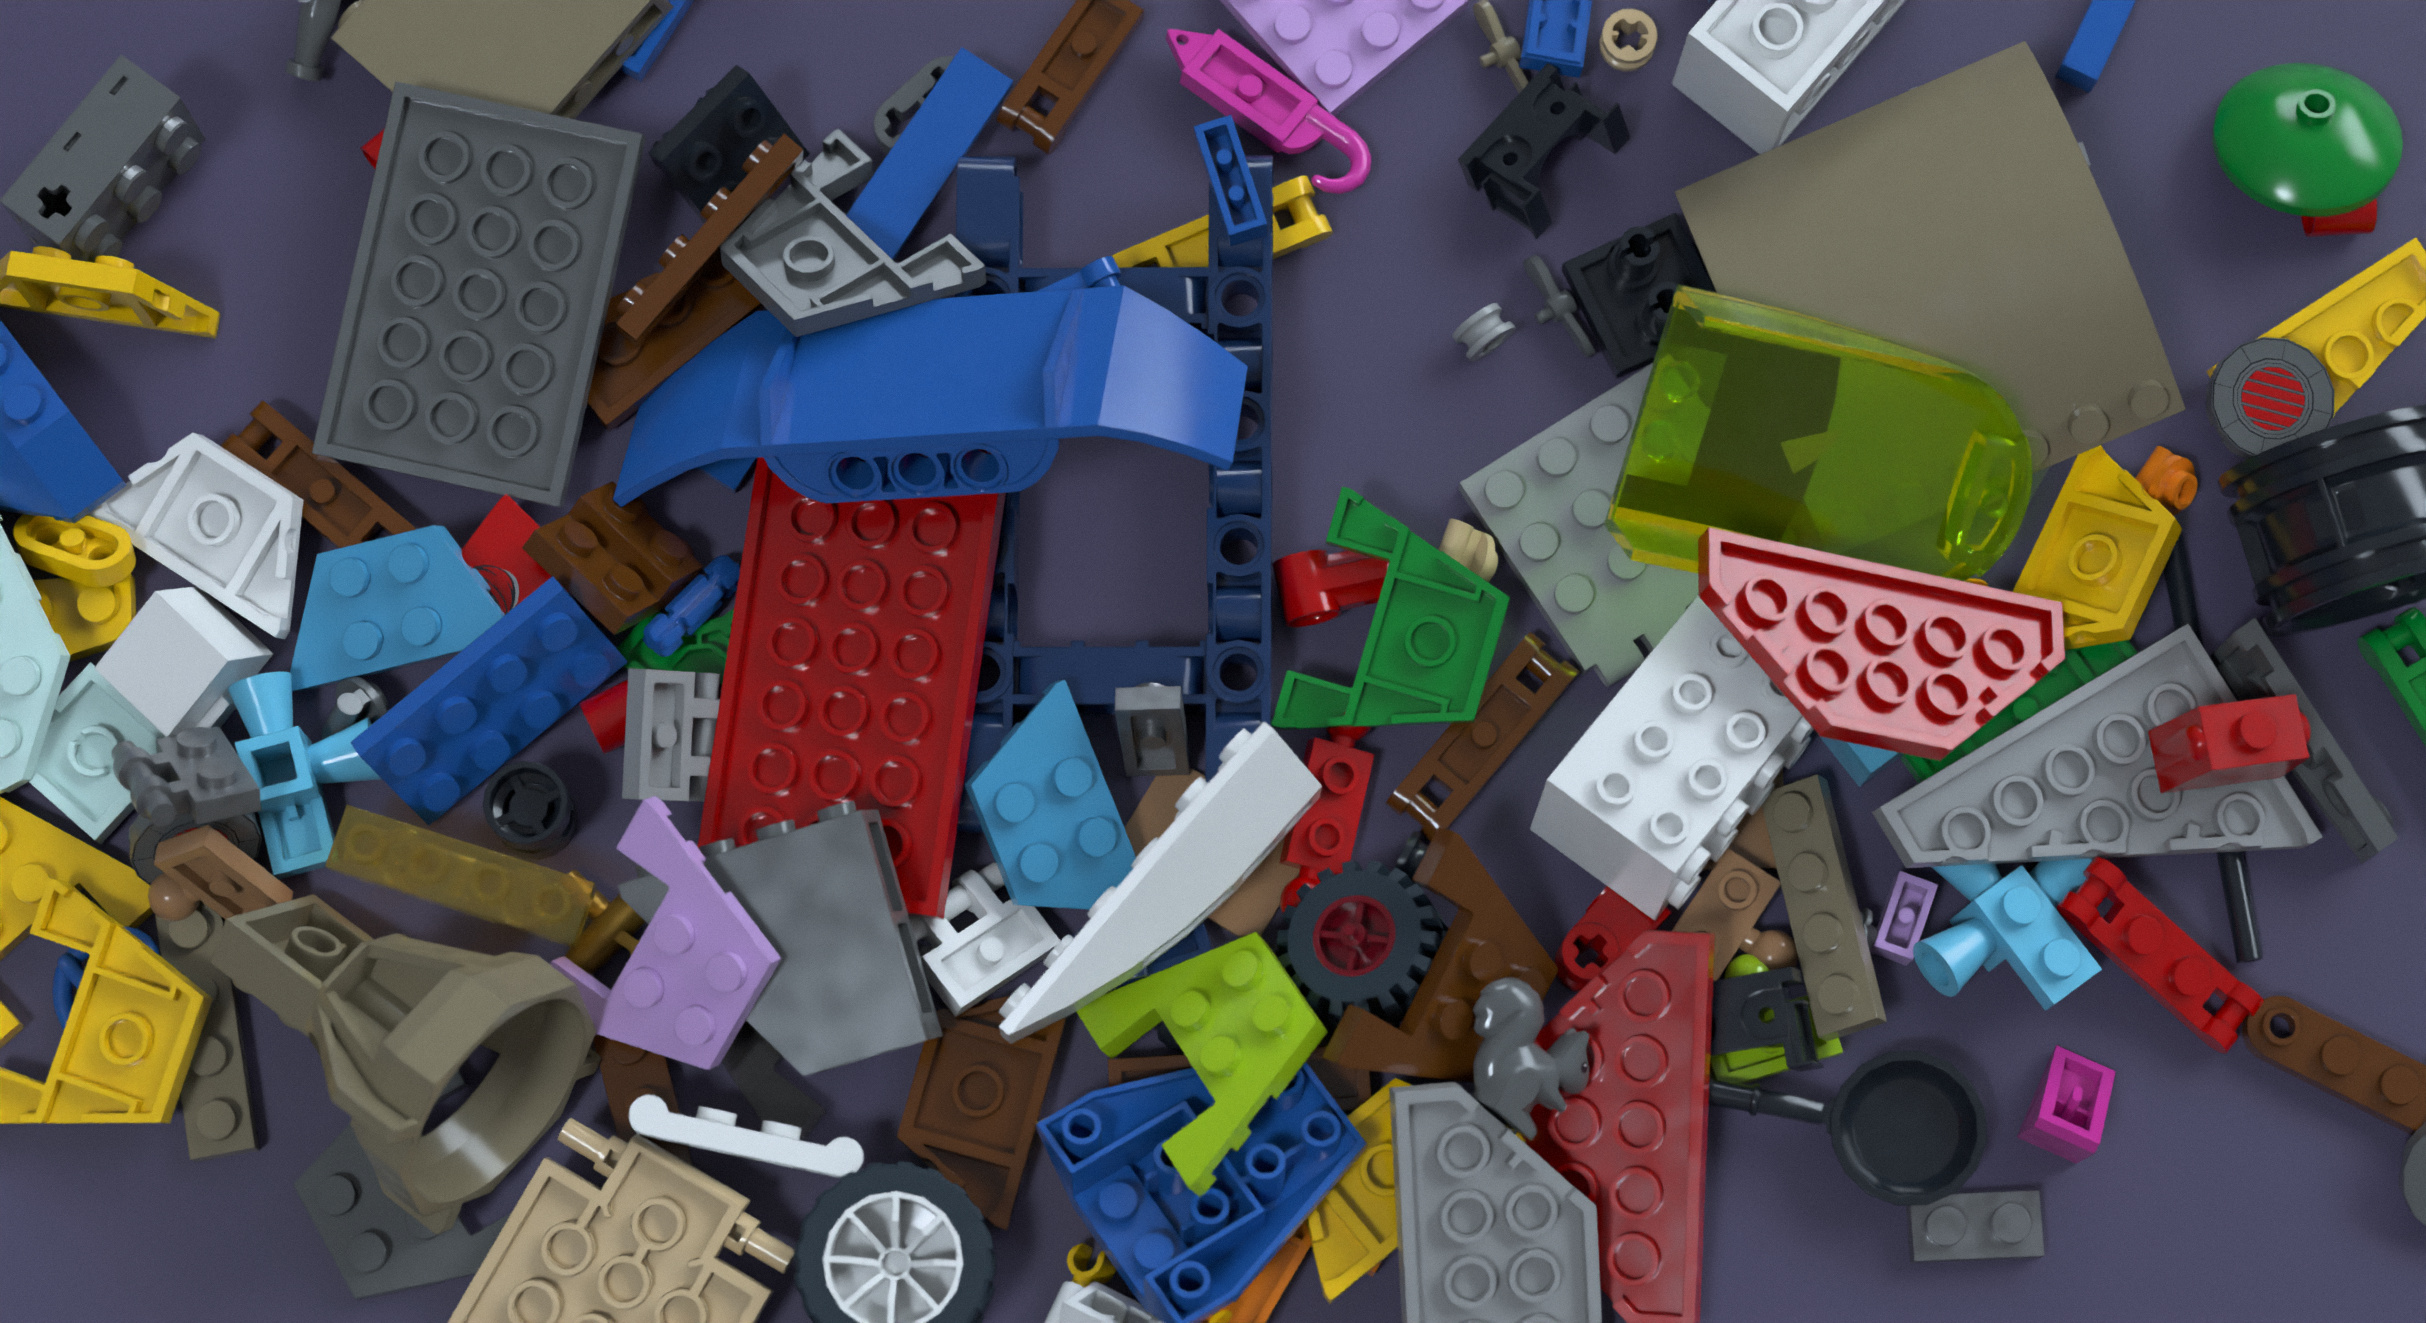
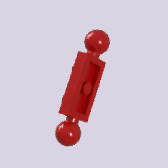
[1279,712,1375,913]

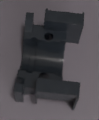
[1458,63,1631,240]
[1710,967,1824,1072]

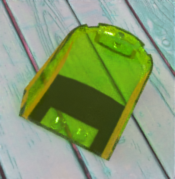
[1604,284,2033,581]

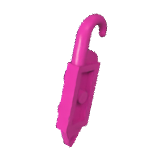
[1166,29,1371,194]

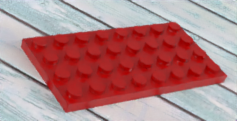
[697,449,1006,920]

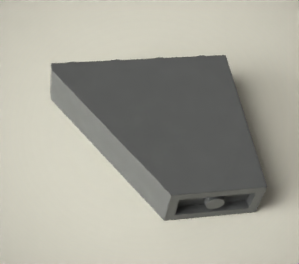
[618,801,943,1076]

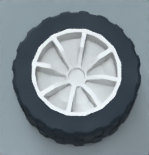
[793,1162,997,1323]

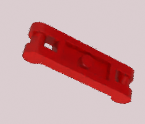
[2056,856,2264,1054]

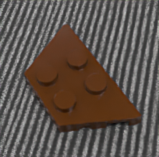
[897,996,1068,1232]

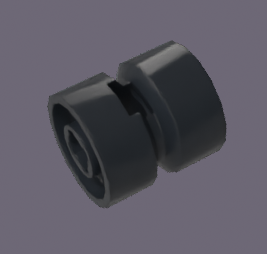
[483,761,578,860]

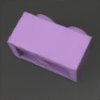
[1870,871,1938,966]

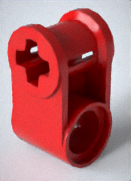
[1554,886,1672,992]

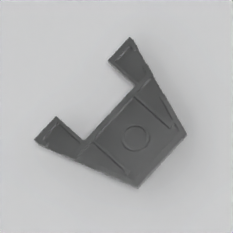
[720,129,986,337]
[293,1069,512,1301]

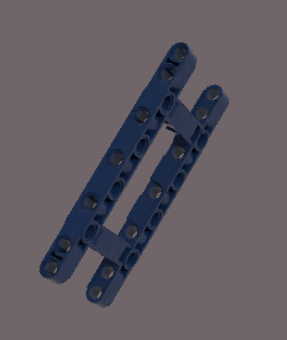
[955,155,1273,833]

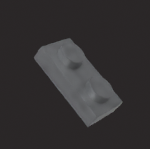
[1115,683,1190,777]
[1906,1190,2045,1264]

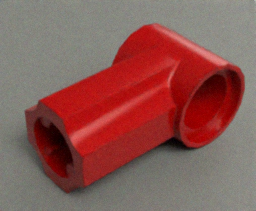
[1272,549,1389,628]

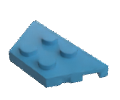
[290,525,505,692]
[965,680,1136,910]

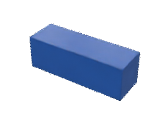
[2055,0,2136,93]
[1193,115,1268,247]

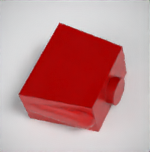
[2148,694,2311,794]

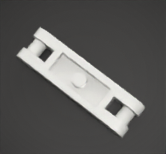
[629,1095,863,1178]

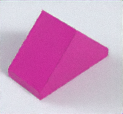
[2017,1045,2116,1164]

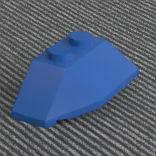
[0,319,127,523]

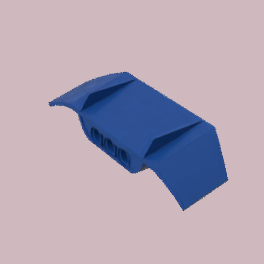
[613,286,1248,507]

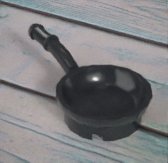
[1708,1051,1987,1206]

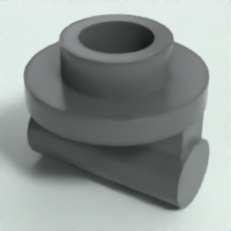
[321,676,388,739]

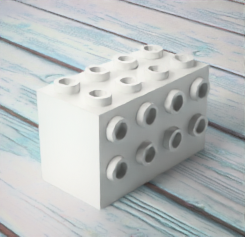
[1530,596,1814,921]

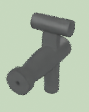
[285,0,358,81]

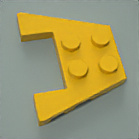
[0,797,154,1049]
[0,877,213,1124]

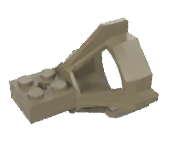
[210,894,601,1234]

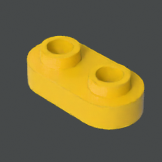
[13,514,136,587]

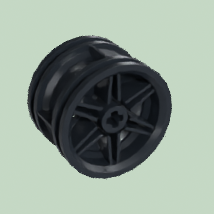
[2217,404,2426,636]

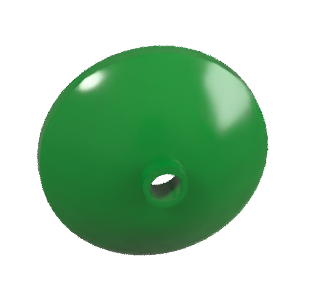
[2212,63,2403,217]

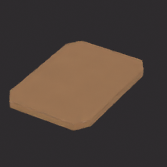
[1124,768,1300,937]

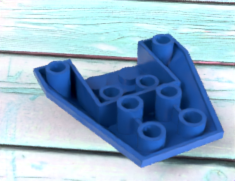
[1036,1061,1366,1323]

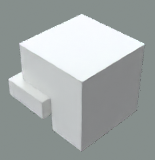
[94,586,273,737]

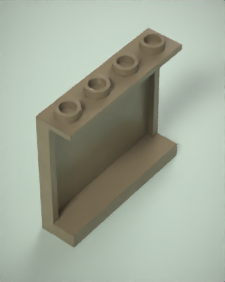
[331,0,673,119]

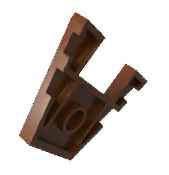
[1322,827,1559,1083]

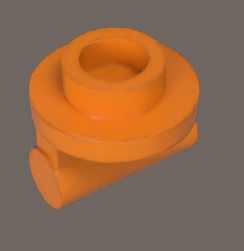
[2135,446,2197,516]

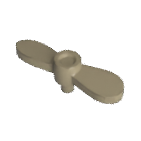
[1473,0,1528,93]

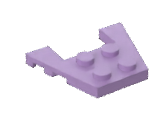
[550,796,781,1070]

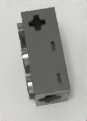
[0,55,205,263]

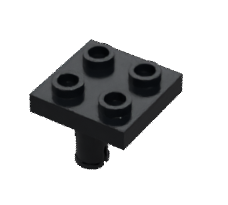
[648,65,810,224]
[1561,213,1720,379]

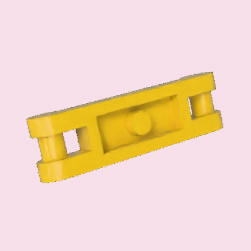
[1112,176,1333,268]

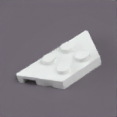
[87,433,304,639]

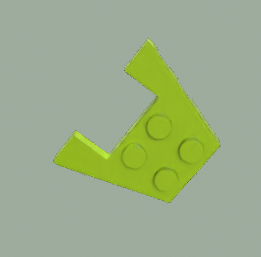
[1076,932,1327,1197]

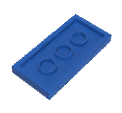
[350,576,628,826]

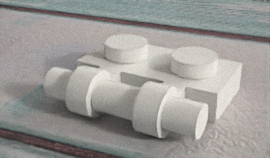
[909,862,1061,1017]

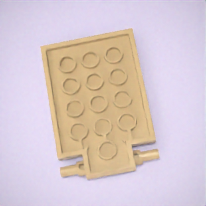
[448,1118,794,1323]

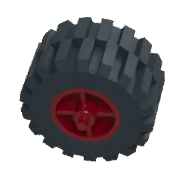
[1277,860,1448,1031]

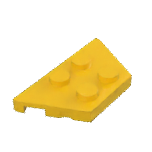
[0,246,221,338]
[2012,445,2182,650]
[1306,1078,1526,1304]

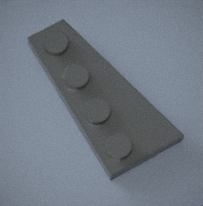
[2209,618,2398,864]

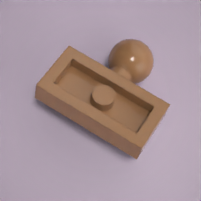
[148,825,294,922]
[1672,848,1799,981]

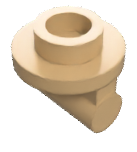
[1438,518,1498,582]

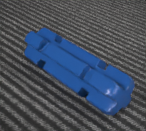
[643,555,741,657]

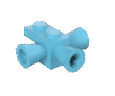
[228,672,382,880]
[1913,859,2102,1011]

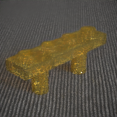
[325,805,597,948]

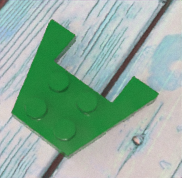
[1271,486,1510,730]

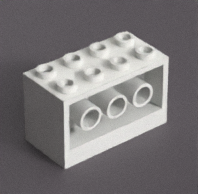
[1672,0,1906,154]

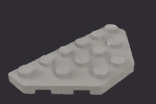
[1389,1082,1602,1323]

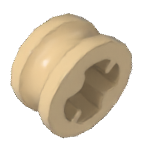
[1599,9,1658,72]

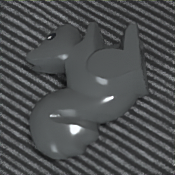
[1471,977,1589,1140]

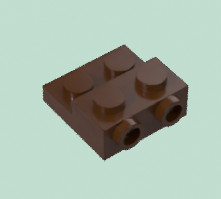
[522,481,703,635]

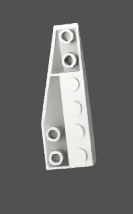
[999,721,1322,1044]

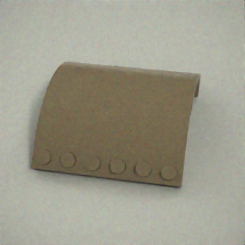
[1674,41,2186,555]

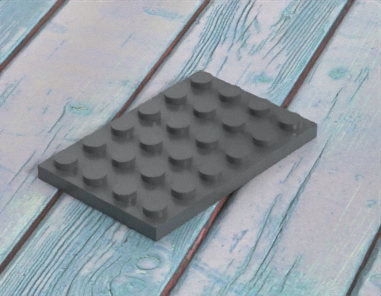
[312,81,646,509]

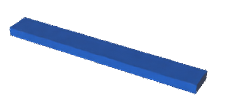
[696,47,1014,494]

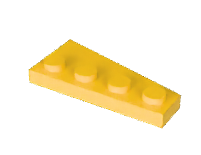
[2206,237,2426,417]

